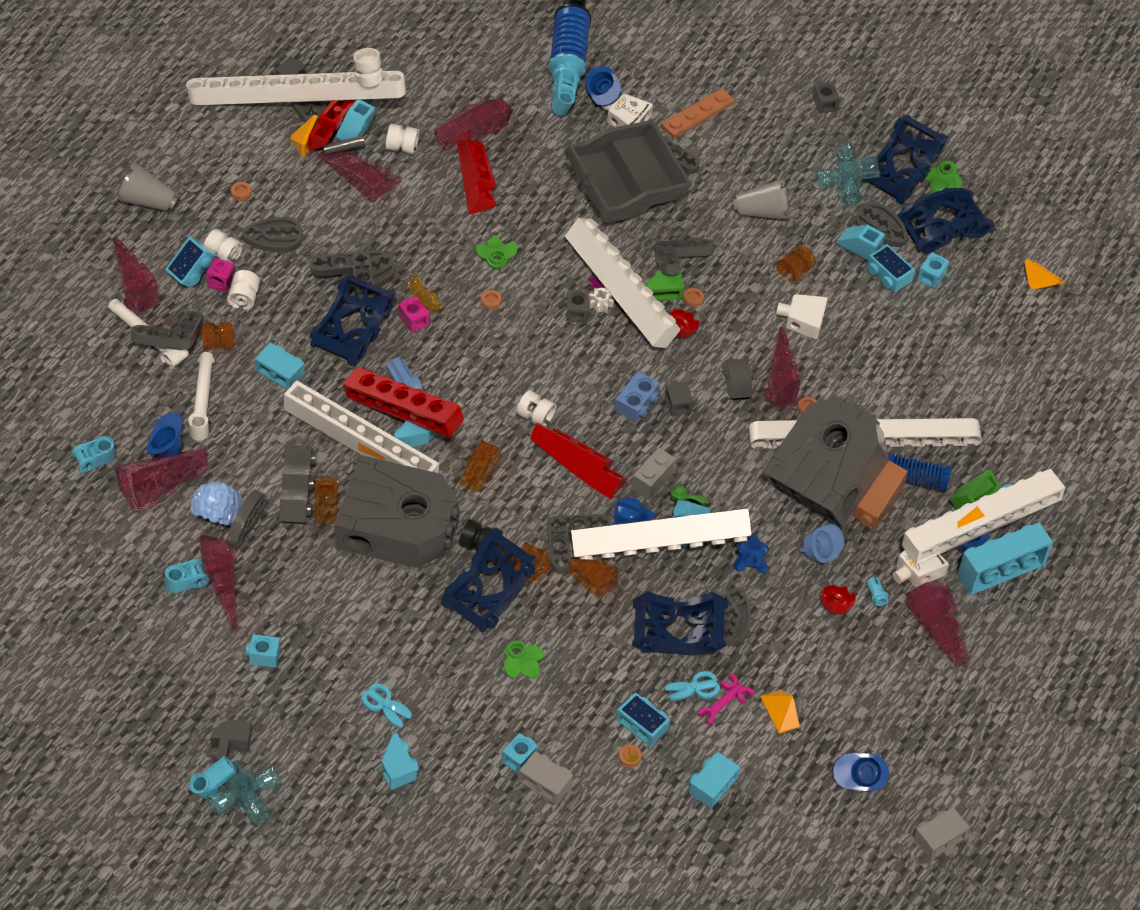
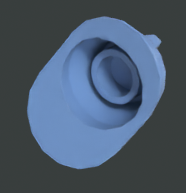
[800,524,844,563]

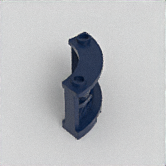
[862,114,949,204]
[898,188,996,254]
[310,274,396,365]
[441,527,537,633]
[632,591,728,655]

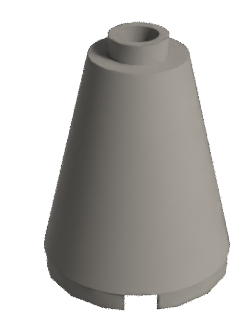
[117,163,178,211]
[733,179,789,220]

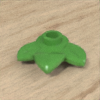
[925,161,962,192]
[476,235,517,269]
[669,485,709,504]
[504,641,546,679]

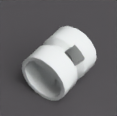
[353,48,383,87]
[386,123,419,155]
[204,229,243,263]
[227,270,260,310]
[516,390,557,427]

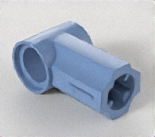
[387,358,422,390]

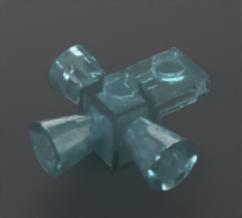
[817,144,880,205]
[207,760,281,825]

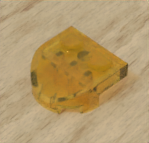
[407,271,442,311]

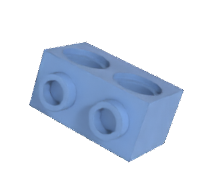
[614,371,660,422]

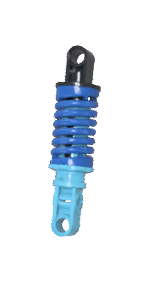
[549,0,591,116]

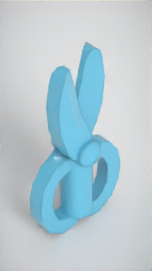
[665,671,720,701]
[362,683,412,728]

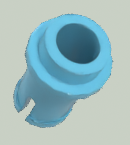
[866,577,889,606]

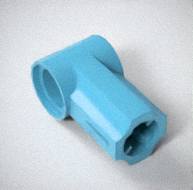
[189,756,237,799]

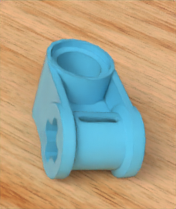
[71,436,116,473]
[165,559,210,593]

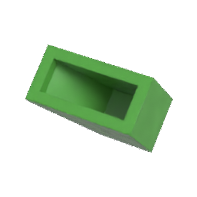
[645,269,684,301]
[950,469,1002,509]

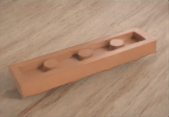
[661,88,735,139]

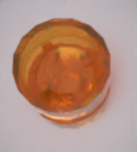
[777,245,816,283]
[202,321,234,350]

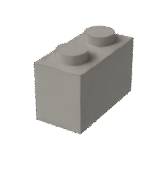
[631,448,676,500]
[518,751,573,805]
[913,807,970,860]

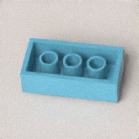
[957,522,1053,596]

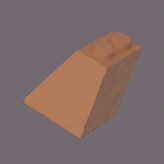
[852,461,908,529]

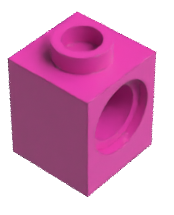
[206,257,235,293]
[398,296,430,333]

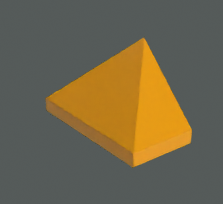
[290,115,318,157]
[1025,259,1065,289]
[760,689,800,734]

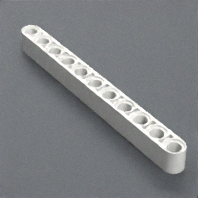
[186,71,406,105]
[749,418,982,448]

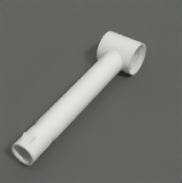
[108,299,189,369]
[188,352,215,441]

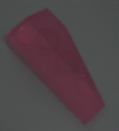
[115,448,209,512]

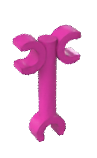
[698,673,754,725]

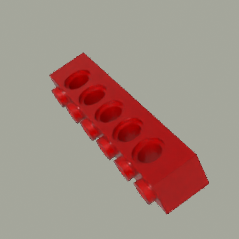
[343,367,464,438]

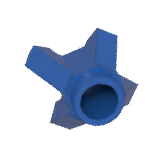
[733,535,769,574]

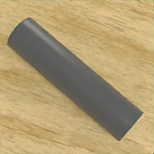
[323,135,365,155]

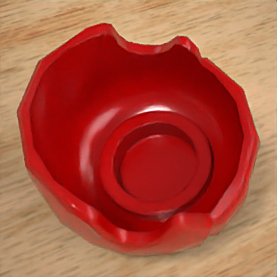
[669,309,700,338]
[821,585,856,614]

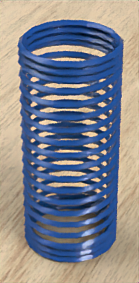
[888,452,952,492]

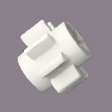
[589,288,614,313]

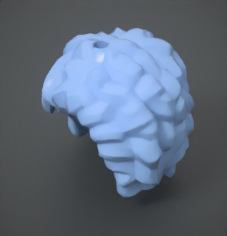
[190,481,243,526]

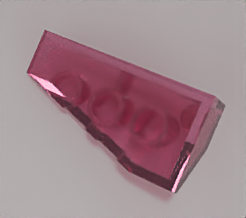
[434,98,513,145]
[317,150,402,203]
[112,237,158,315]
[764,327,800,408]
[199,535,236,630]
[906,582,971,666]

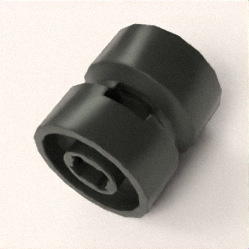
[459,519,493,551]

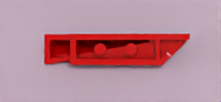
[308,99,362,152]
[456,128,497,214]
[530,423,628,500]

